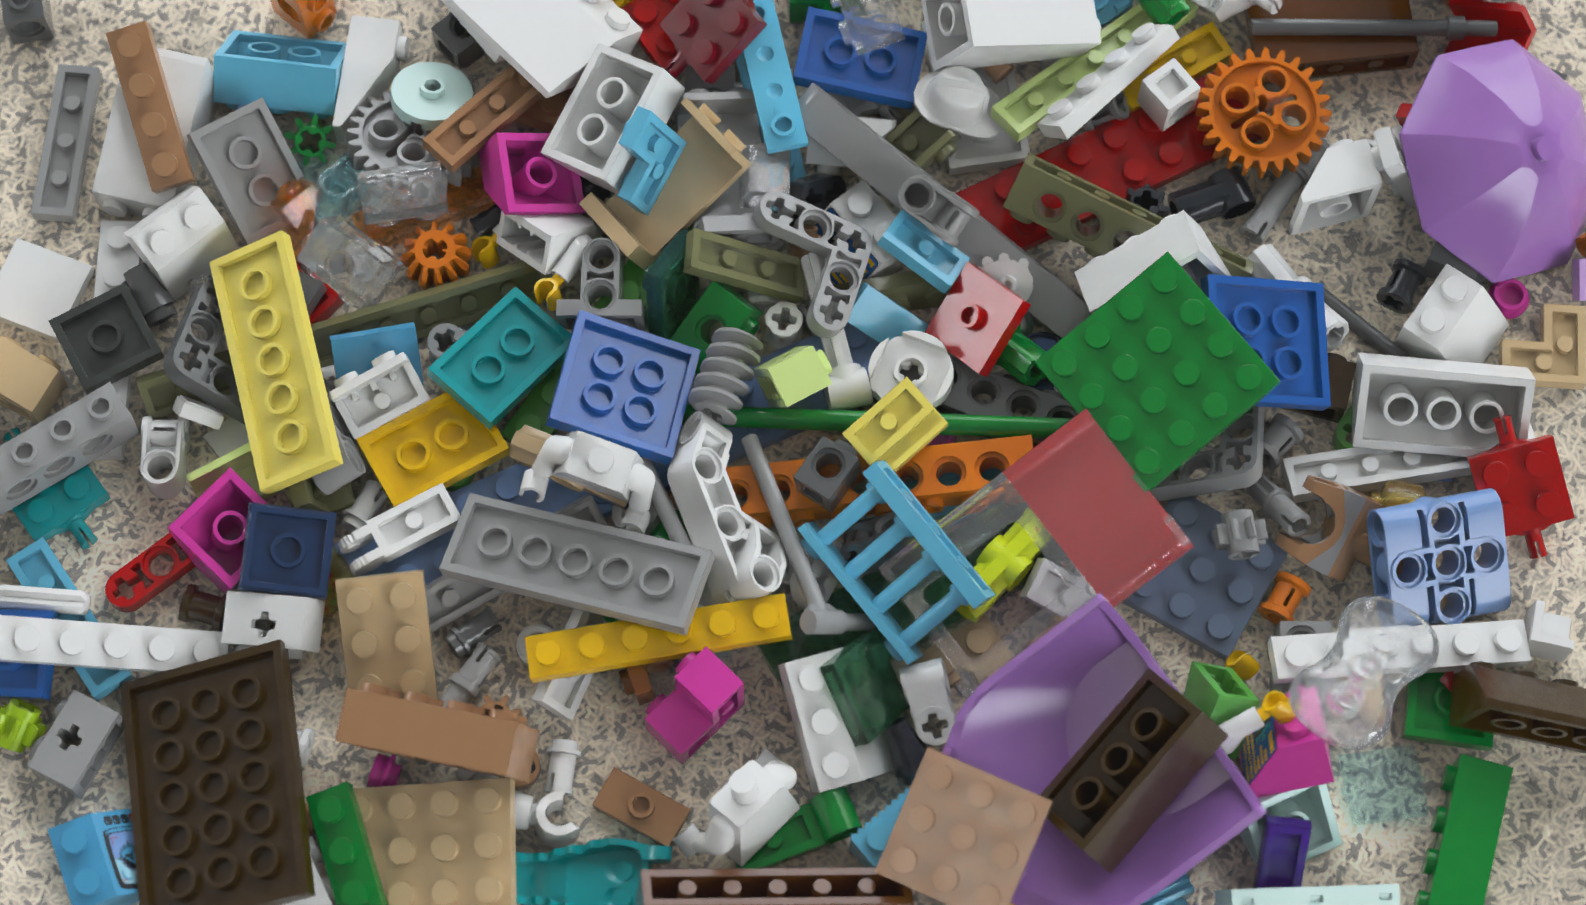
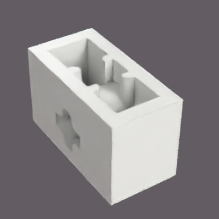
[221,591,325,660]

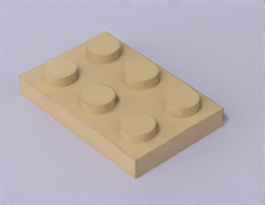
[335,569,438,699]

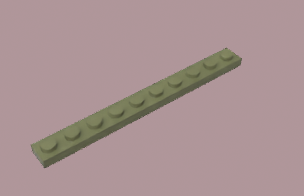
[136,260,549,420]

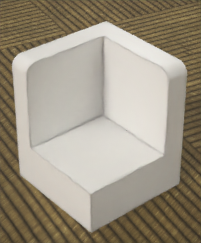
[1524,600,1574,662]

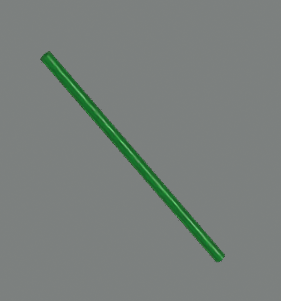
[681,405,1073,439]

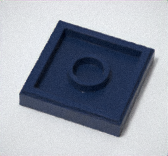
[238,502,337,600]

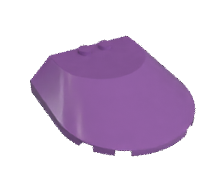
[942,593,1267,905]

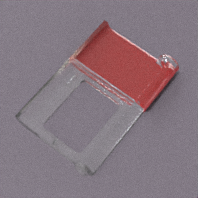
[878,409,1194,700]

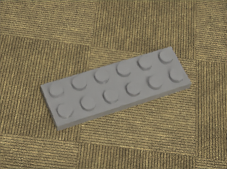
[439,493,715,636]

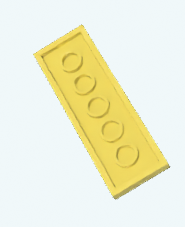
[209,230,343,495]

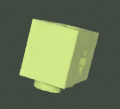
[752,345,832,408]

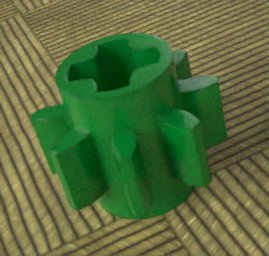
[285,113,336,166]

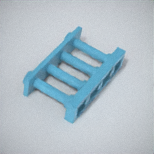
[735,0,809,191]
[797,460,996,665]

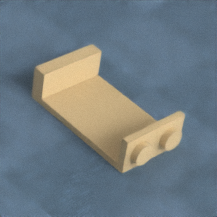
[579,97,752,271]

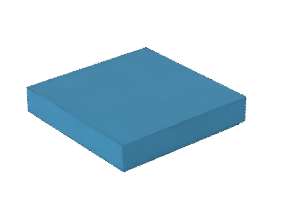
[329,322,424,386]

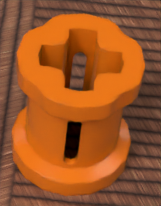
[1257,571,1312,625]

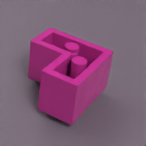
[644,647,744,765]

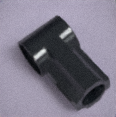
[1167,165,1257,224]

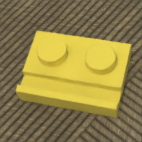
[842,377,949,472]

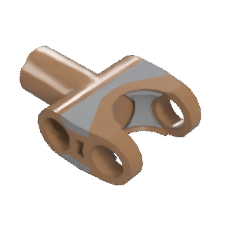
[1274,475,1404,582]

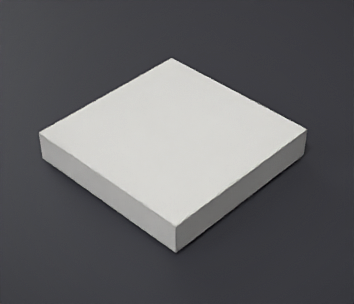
[0,238,95,343]

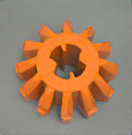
[401,220,473,290]

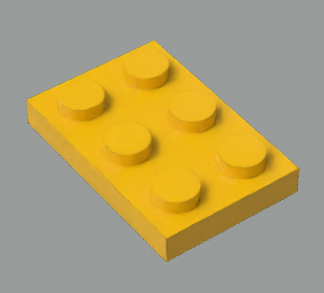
[356,392,510,507]

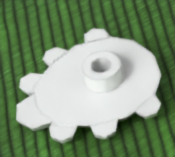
[978,253,1033,301]

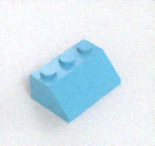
[213,30,346,119]

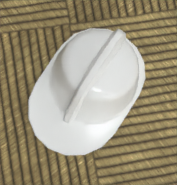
[913,66,1003,139]

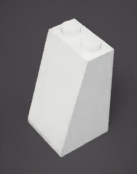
[921,0,1101,72]
[92,47,219,219]

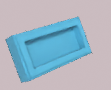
[848,281,929,343]

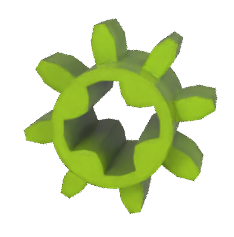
[0,698,48,753]

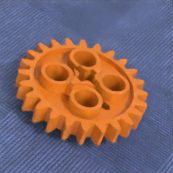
[1195,47,1332,179]

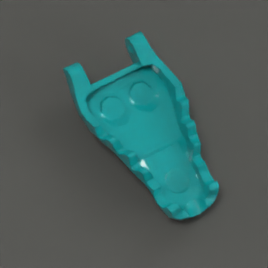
[516,838,672,905]

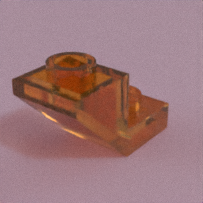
[270,177,318,260]

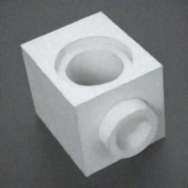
[1137,58,1201,131]

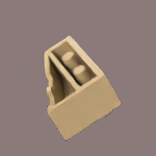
[0,335,68,424]

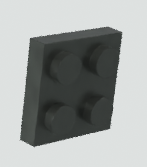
[49,283,165,395]

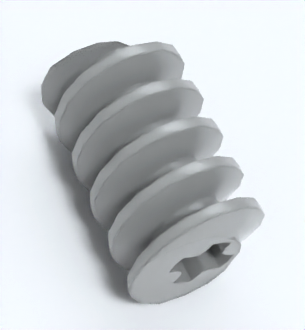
[688,327,764,425]

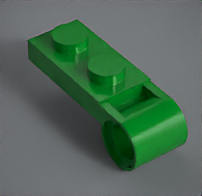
[733,786,863,869]

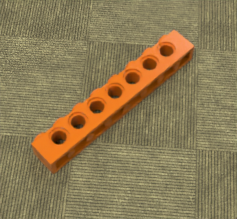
[726,435,1033,530]

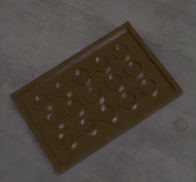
[120,639,315,905]

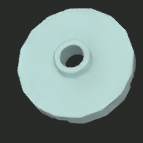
[390,61,474,131]

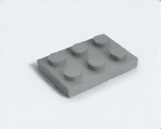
[186,97,321,246]

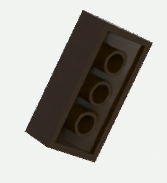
[1449,662,1586,754]
[1040,668,1229,873]

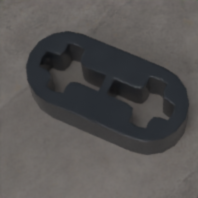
[785,173,846,217]

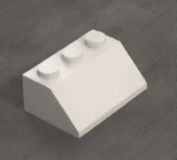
[540,43,685,194]
[1074,210,1231,314]
[778,642,894,793]

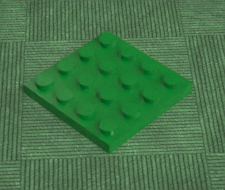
[1035,251,1281,493]

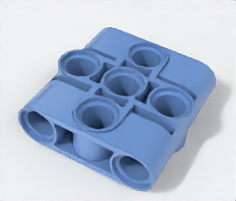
[1367,488,1511,629]

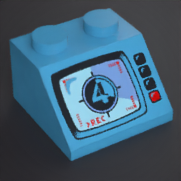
[48,809,139,905]

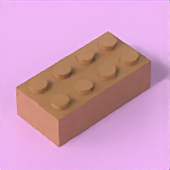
[335,682,540,783]

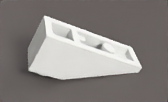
[332,15,409,143]

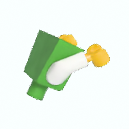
[1184,650,1297,760]

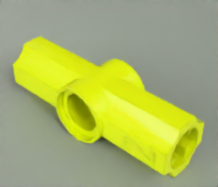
[956,507,1053,623]

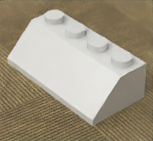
[1352,352,1536,457]

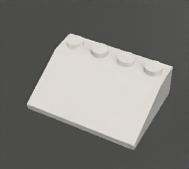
[443,0,643,99]

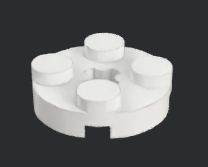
[868,331,954,408]

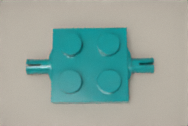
[3,428,111,549]

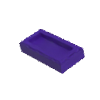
[1253,815,1312,889]

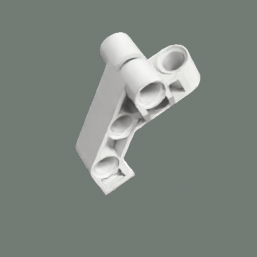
[667,411,794,606]

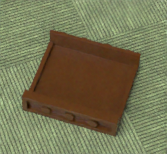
[1244,0,1419,84]

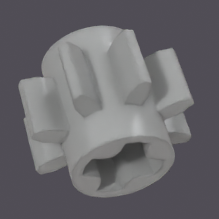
[1213,509,1268,560]

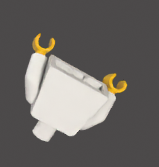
[471,210,603,311]

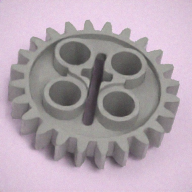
[346,90,479,198]

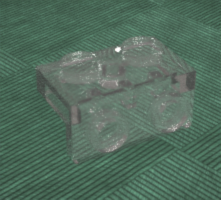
[830,0,905,55]
[356,160,449,227]

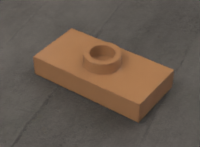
[592,767,691,846]

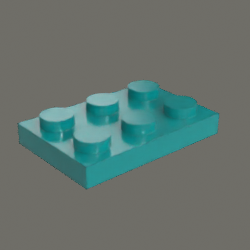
[427,286,571,430]

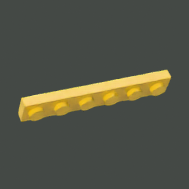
[525,593,792,683]

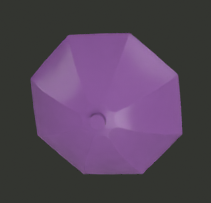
[1399,39,1586,283]

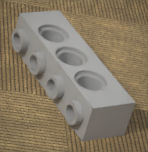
[0,382,140,516]

